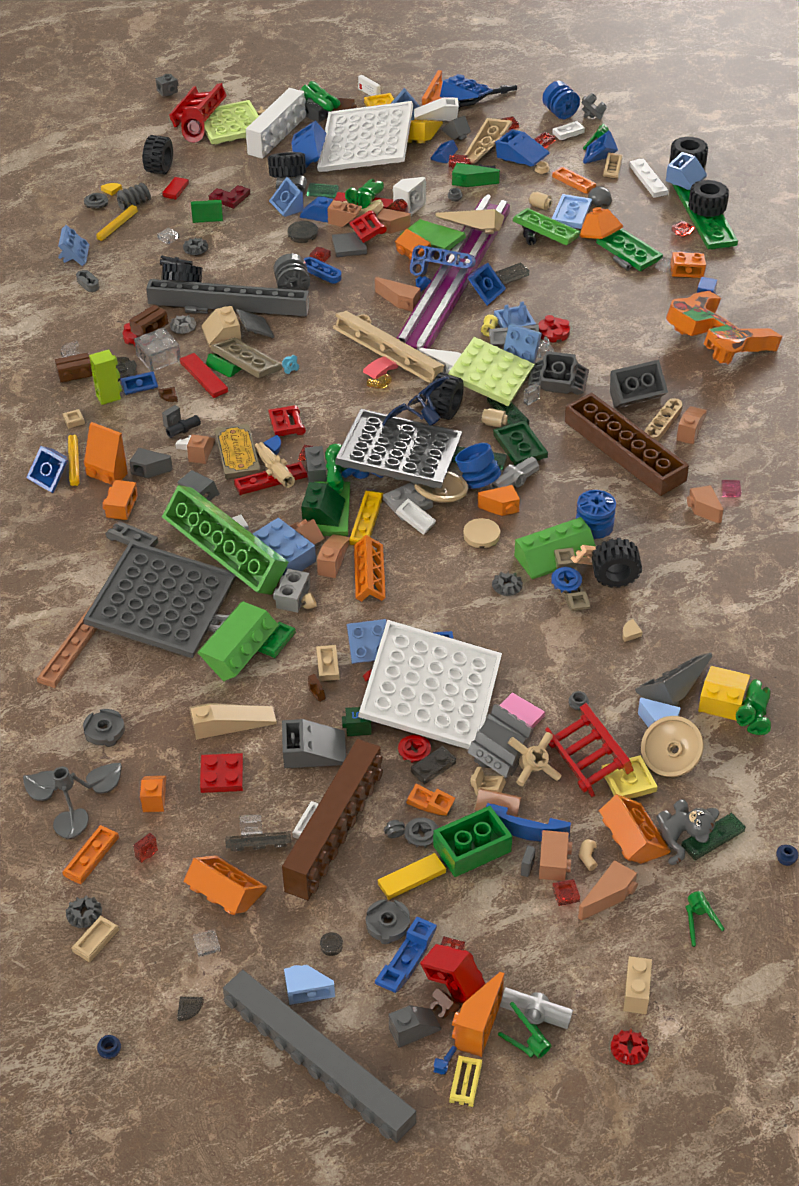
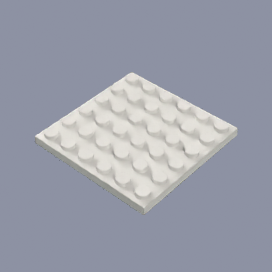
[317,101,413,172]
[358,620,502,749]

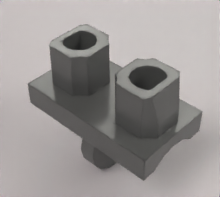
[581,93,607,120]

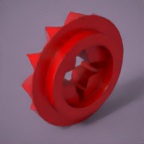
[398,735,431,764]
[611,1029,649,1065]

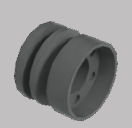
[273,253,310,291]

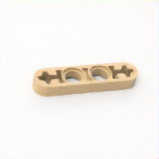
[644,398,682,442]

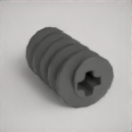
[117,183,151,210]

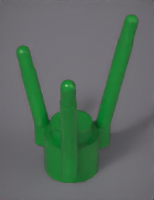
[583,124,609,150]
[685,891,725,947]
[498,1002,552,1058]

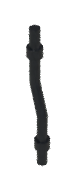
[458,85,517,109]

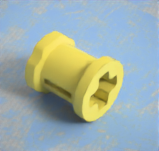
[481,315,498,336]

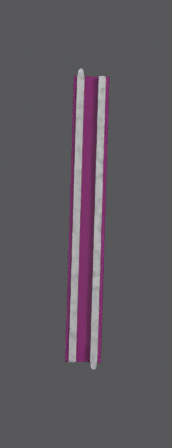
[397,194,510,351]

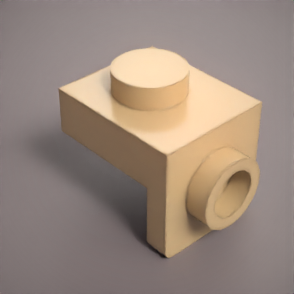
[471,767,506,796]

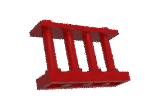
[169,83,227,127]
[545,703,634,797]

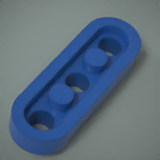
[304,257,342,284]

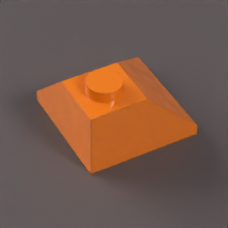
[580,207,623,239]

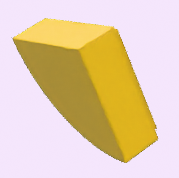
[101,183,122,196]

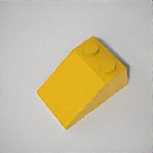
[407,120,443,143]
[698,666,750,721]

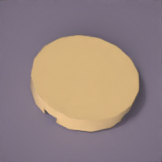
[356,199,384,218]
[463,518,500,548]

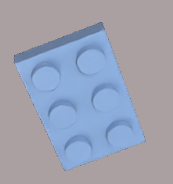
[552,194,592,229]

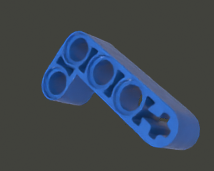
[410,245,476,276]

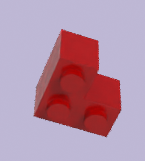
[420,944,486,1003]

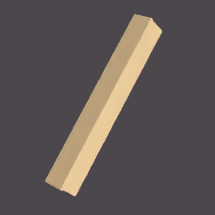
[333,311,445,383]

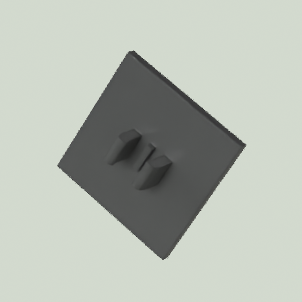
[236,309,274,338]

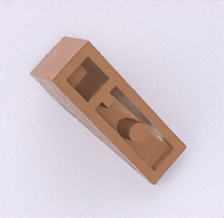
[375,277,420,312]
[677,406,707,444]
[317,534,350,578]
[578,860,638,920]

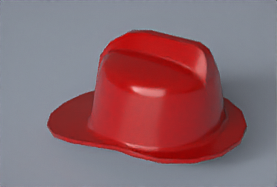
[181,107,205,143]

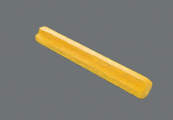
[96,205,138,241]
[68,434,80,486]

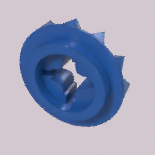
[551,567,582,593]

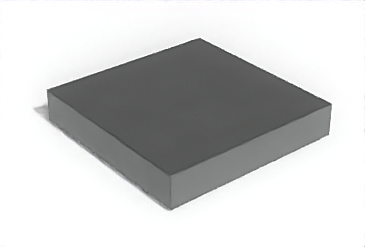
[332,232,367,257]

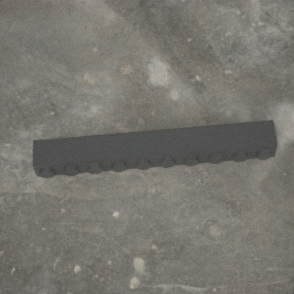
[146,279,310,316]
[223,970,416,1143]

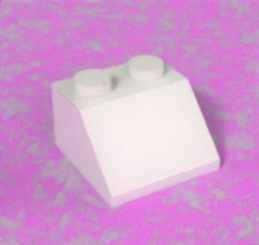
[393,177,426,216]

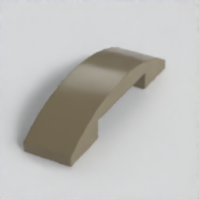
[554,548,590,611]

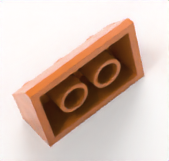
[599,794,671,864]
[183,856,267,915]

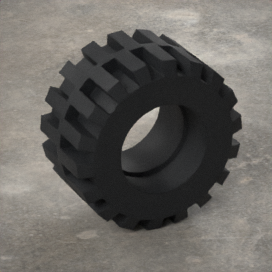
[142,135,173,175]
[670,136,708,168]
[268,152,306,178]
[688,180,729,217]
[427,372,464,420]
[592,538,642,588]

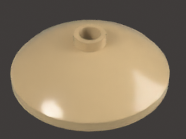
[414,471,468,503]
[641,716,704,777]

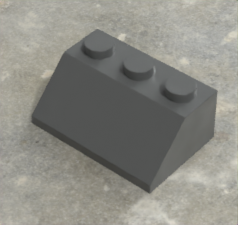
[610,360,668,408]

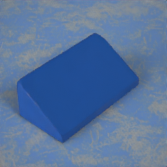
[430,140,458,163]
[120,371,158,395]

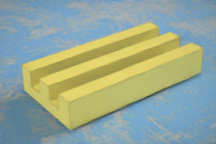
[449,1056,482,1107]

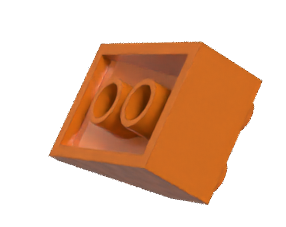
[84,422,128,485]
[452,972,505,1057]

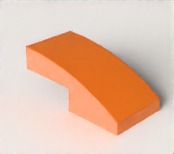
[406,783,455,816]

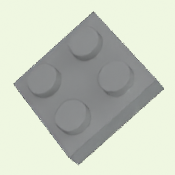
[383,482,433,521]

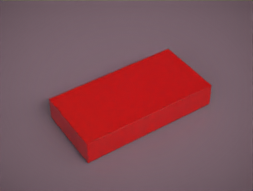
[162,177,189,200]

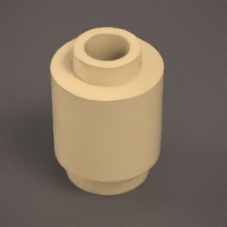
[529,192,553,210]
[481,408,508,428]

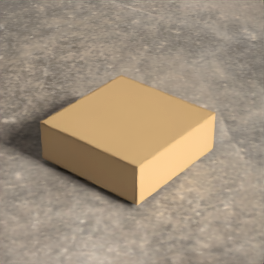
[63,409,85,429]

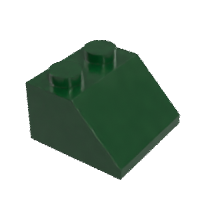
[301,482,346,527]

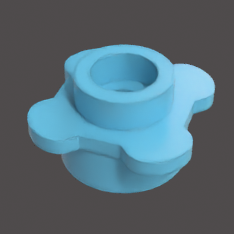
[282,355,299,374]

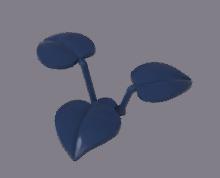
[382,376,449,426]

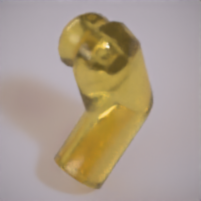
[367,374,392,389]

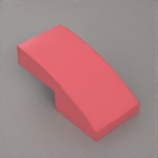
[363,356,398,379]

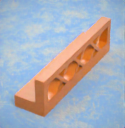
[422,70,443,106]
[354,535,386,602]

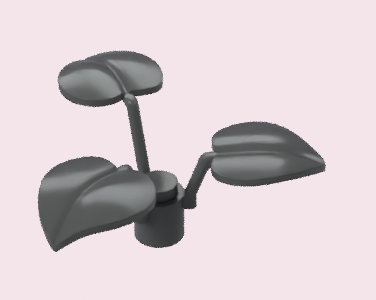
[23,763,122,839]

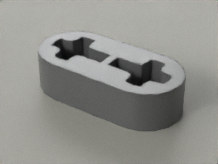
[76,270,99,292]

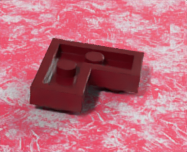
[208,185,251,209]

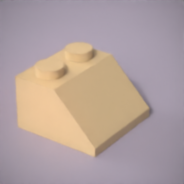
[201,306,241,347]

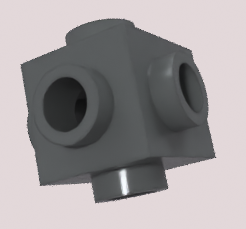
[155,74,179,97]

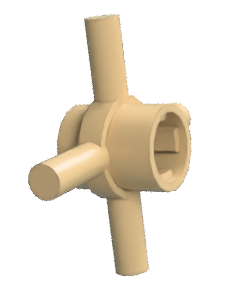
[508,732,562,786]

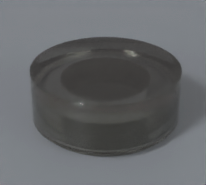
[320,932,343,956]

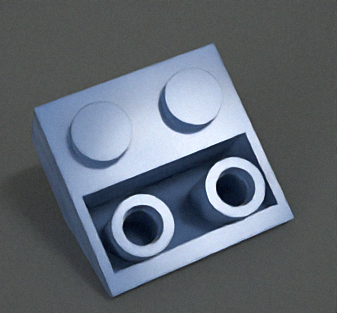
[666,152,707,190]

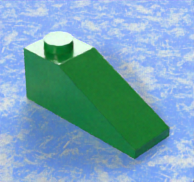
[452,163,500,187]

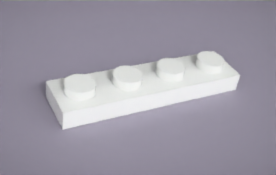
[630,159,668,198]

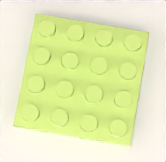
[204,100,259,144]
[448,337,535,406]

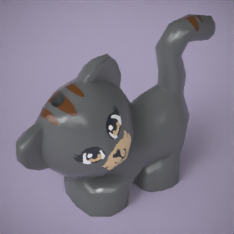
[656,799,719,865]

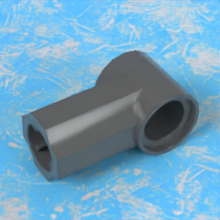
[276,175,307,193]

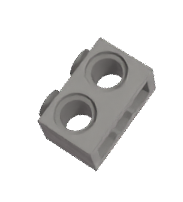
[273,569,310,613]

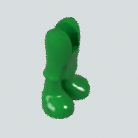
[300,81,341,112]
[345,179,384,209]
[325,444,347,494]
[736,679,771,735]

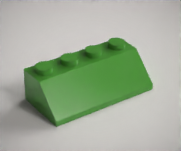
[514,517,596,579]
[197,601,279,682]

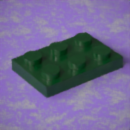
[493,421,548,466]

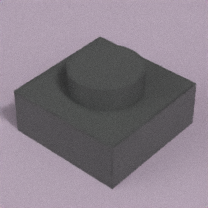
[162,405,181,428]

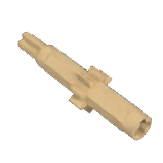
[254,442,295,488]

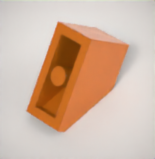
[477,485,520,516]
[140,776,166,812]

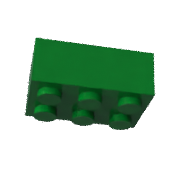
[433,806,512,877]

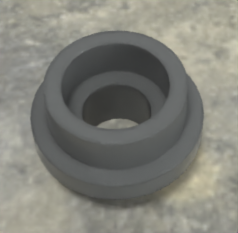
[448,188,463,201]
[568,691,589,710]
[384,820,405,838]

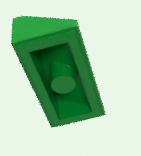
[206,353,242,377]

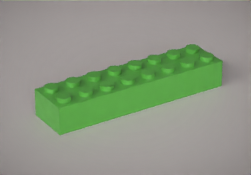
[162,485,289,595]

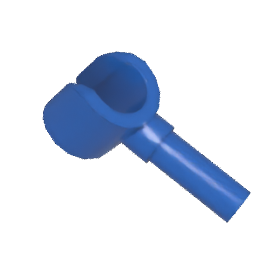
[433,1046,457,1075]

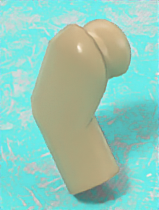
[579,839,598,871]

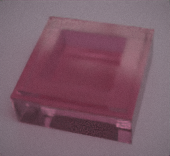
[721,480,741,497]

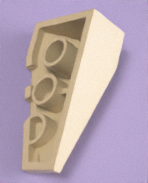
[436,209,504,234]
[189,703,277,740]

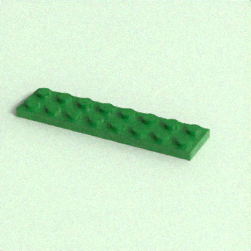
[672,184,738,249]

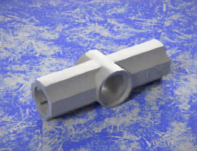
[490,457,539,489]
[500,987,573,1029]

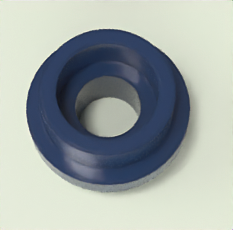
[776,844,799,866]
[97,1035,121,1059]

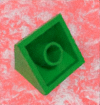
[191,200,223,223]

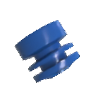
[542,81,580,119]
[455,443,501,489]
[576,490,616,539]

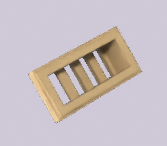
[603,153,623,179]

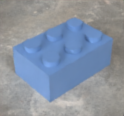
[253,518,316,576]

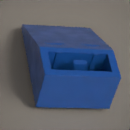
[440,74,493,100]
[291,120,327,168]
[496,129,550,166]

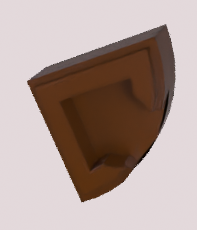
[158,387,178,402]
[308,674,326,702]

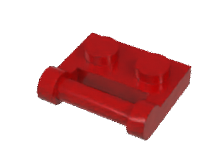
[349,210,387,243]
[268,405,306,436]

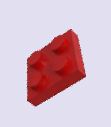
[200,753,243,793]

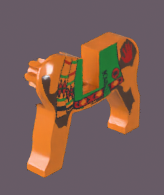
[666,291,783,364]

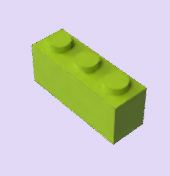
[89,349,122,405]

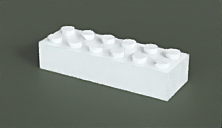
[246,88,306,159]

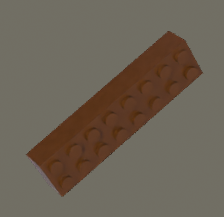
[565,392,689,496]
[282,739,383,901]

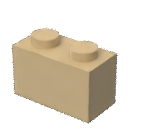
[623,956,652,1014]

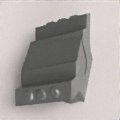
[528,351,589,395]
[468,704,534,778]

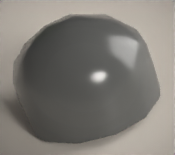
[588,186,612,207]

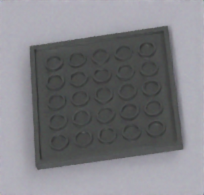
[335,409,462,489]
[83,541,236,658]

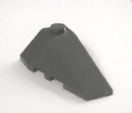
[635,653,712,706]

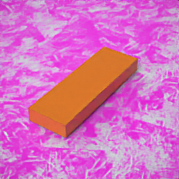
[552,167,596,194]
[62,825,119,885]

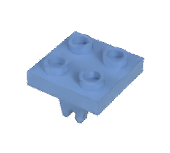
[58,225,89,266]
[494,301,536,328]
[503,323,542,363]
[346,619,387,664]

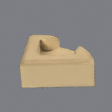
[622,619,642,642]

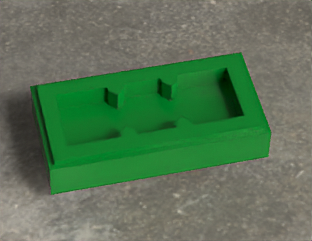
[258,622,296,658]

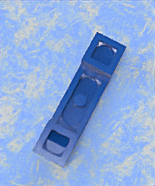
[486,803,571,842]
[375,917,437,993]

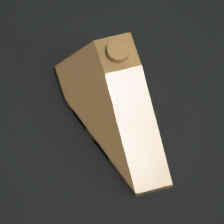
[461,118,512,164]

